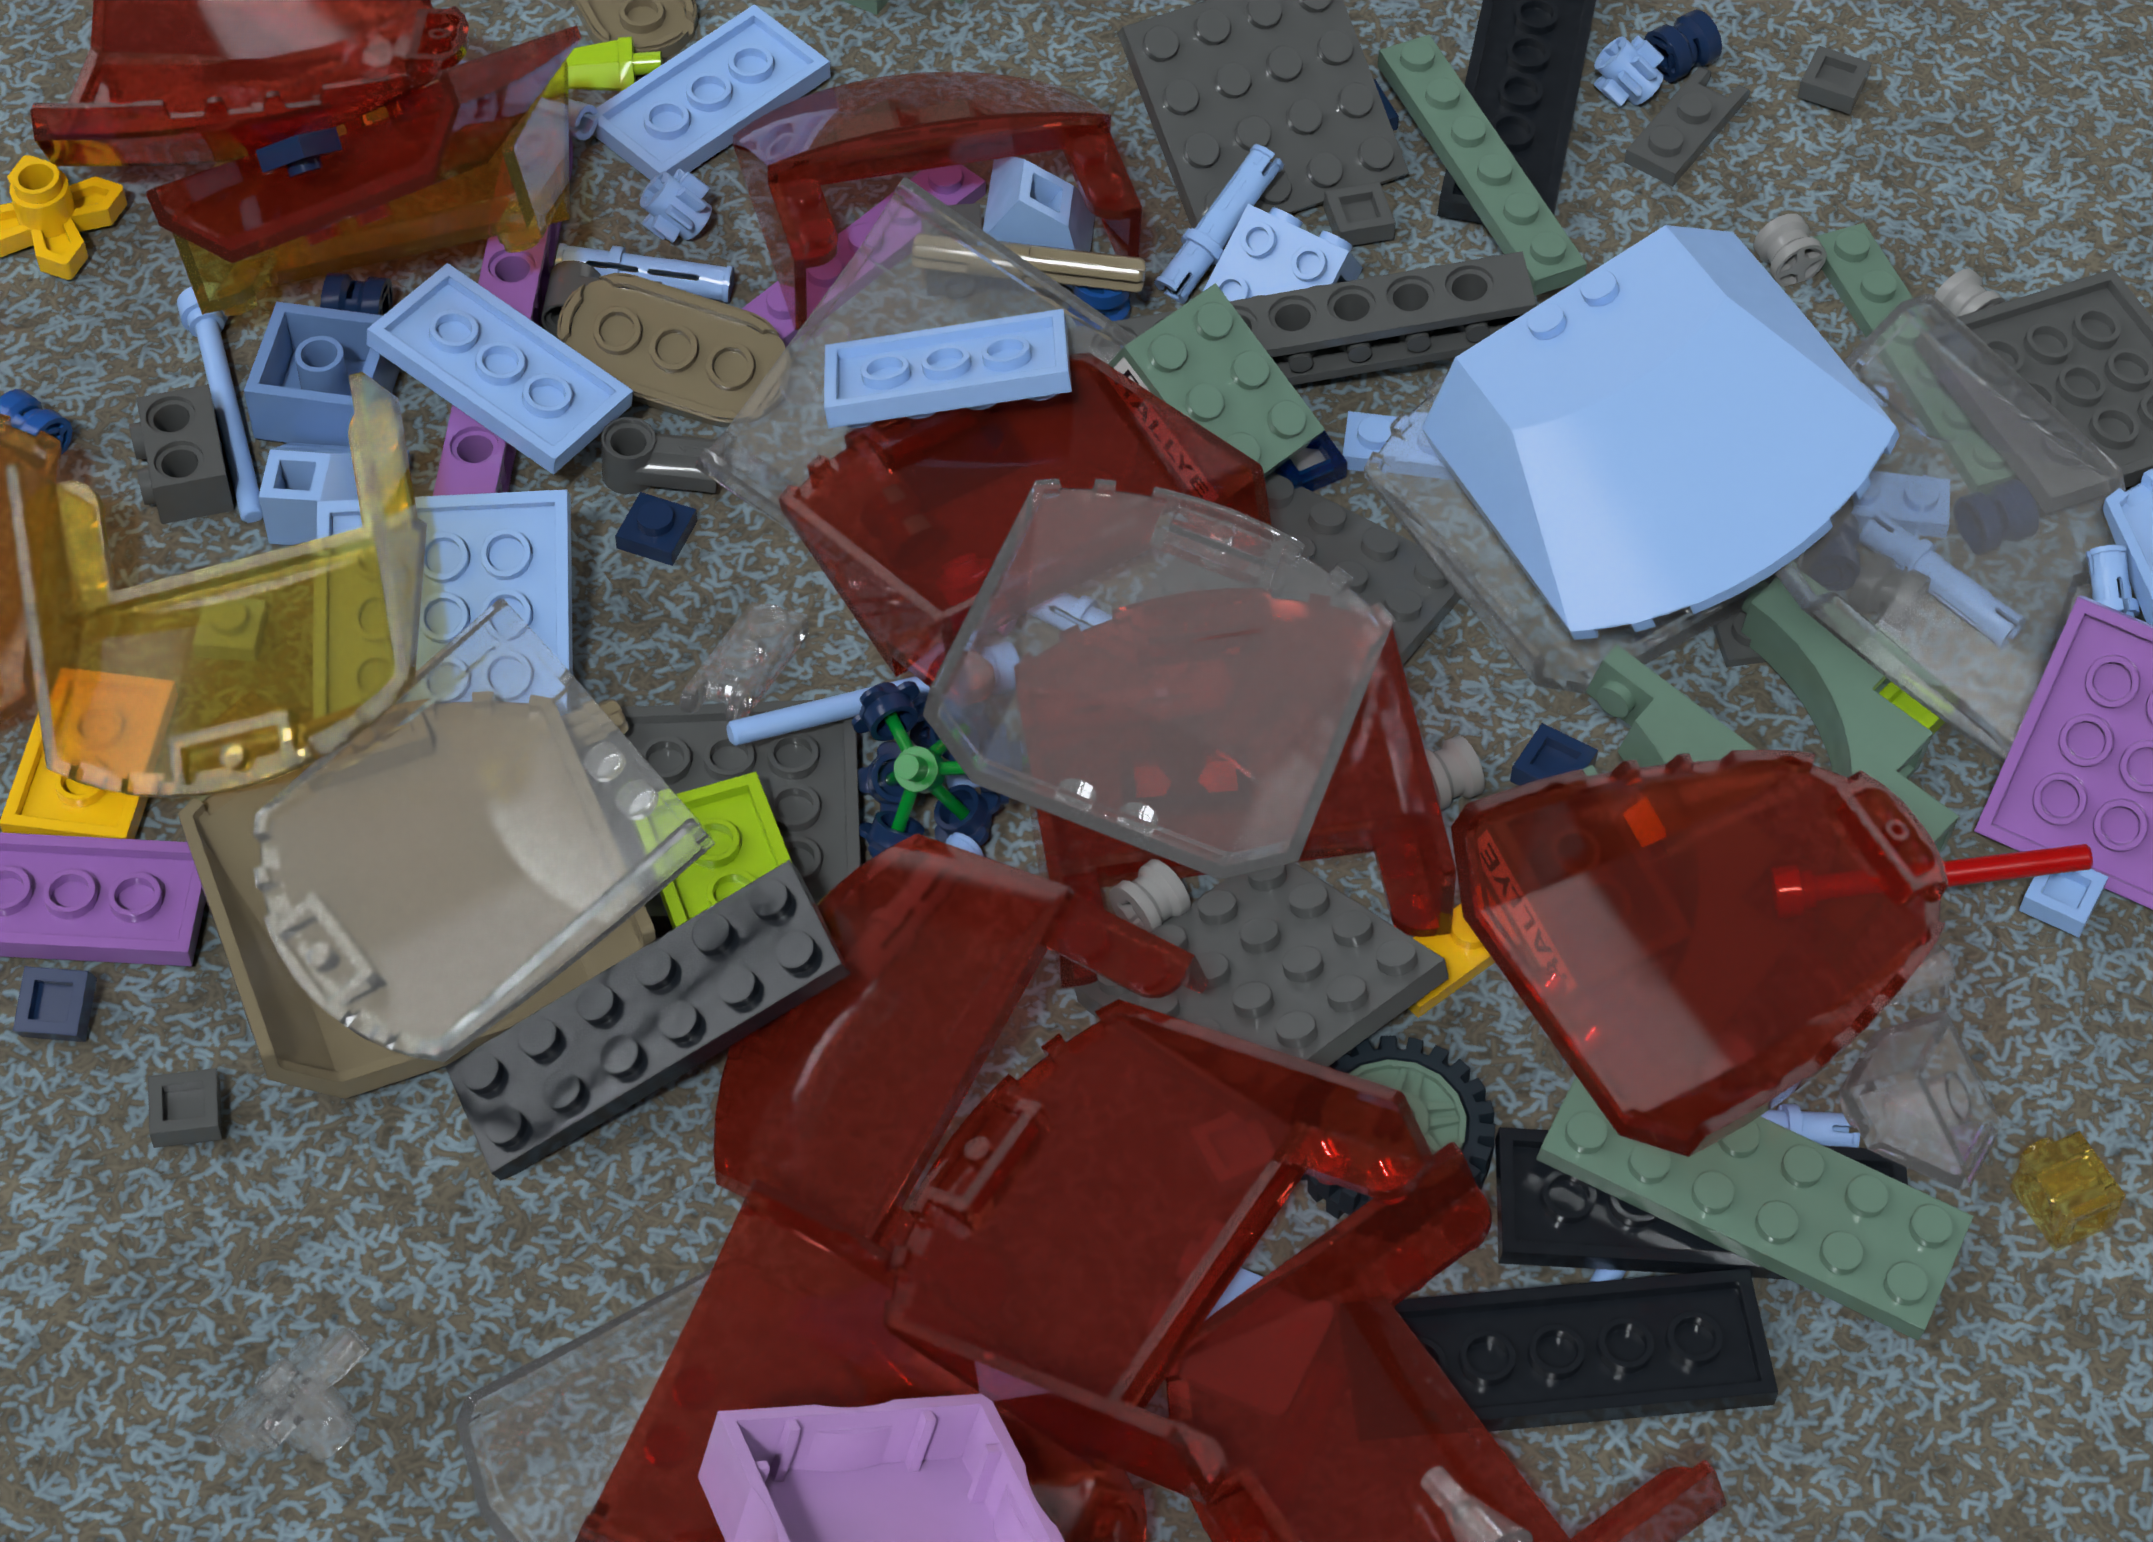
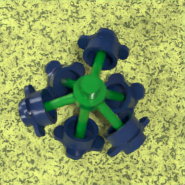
[851,681,1026,867]

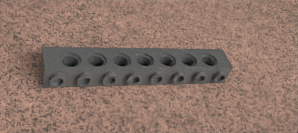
[1063,251,1537,421]

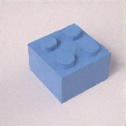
[244,301,400,448]

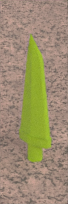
[477,36,663,91]

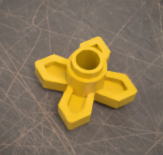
[0,155,127,280]

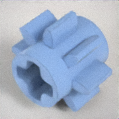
[1594,35,1664,107]
[640,169,712,243]

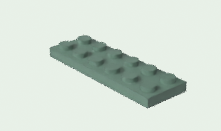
[1536,1039,1974,1341]

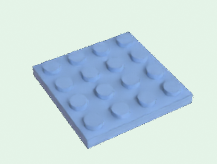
[316,489,573,723]

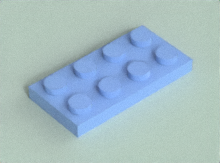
[587,4,831,181]
[366,263,633,475]
[824,309,1072,429]

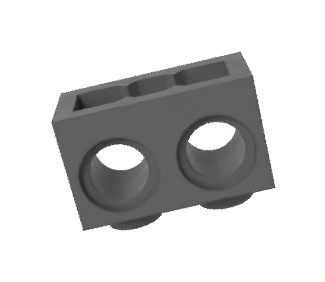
[129,384,235,524]

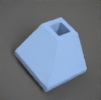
[982,153,1096,289]
[258,443,411,547]

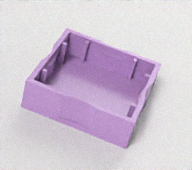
[698,1393,1065,1542]

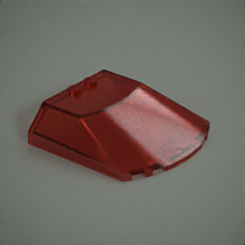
[146,25,582,264]

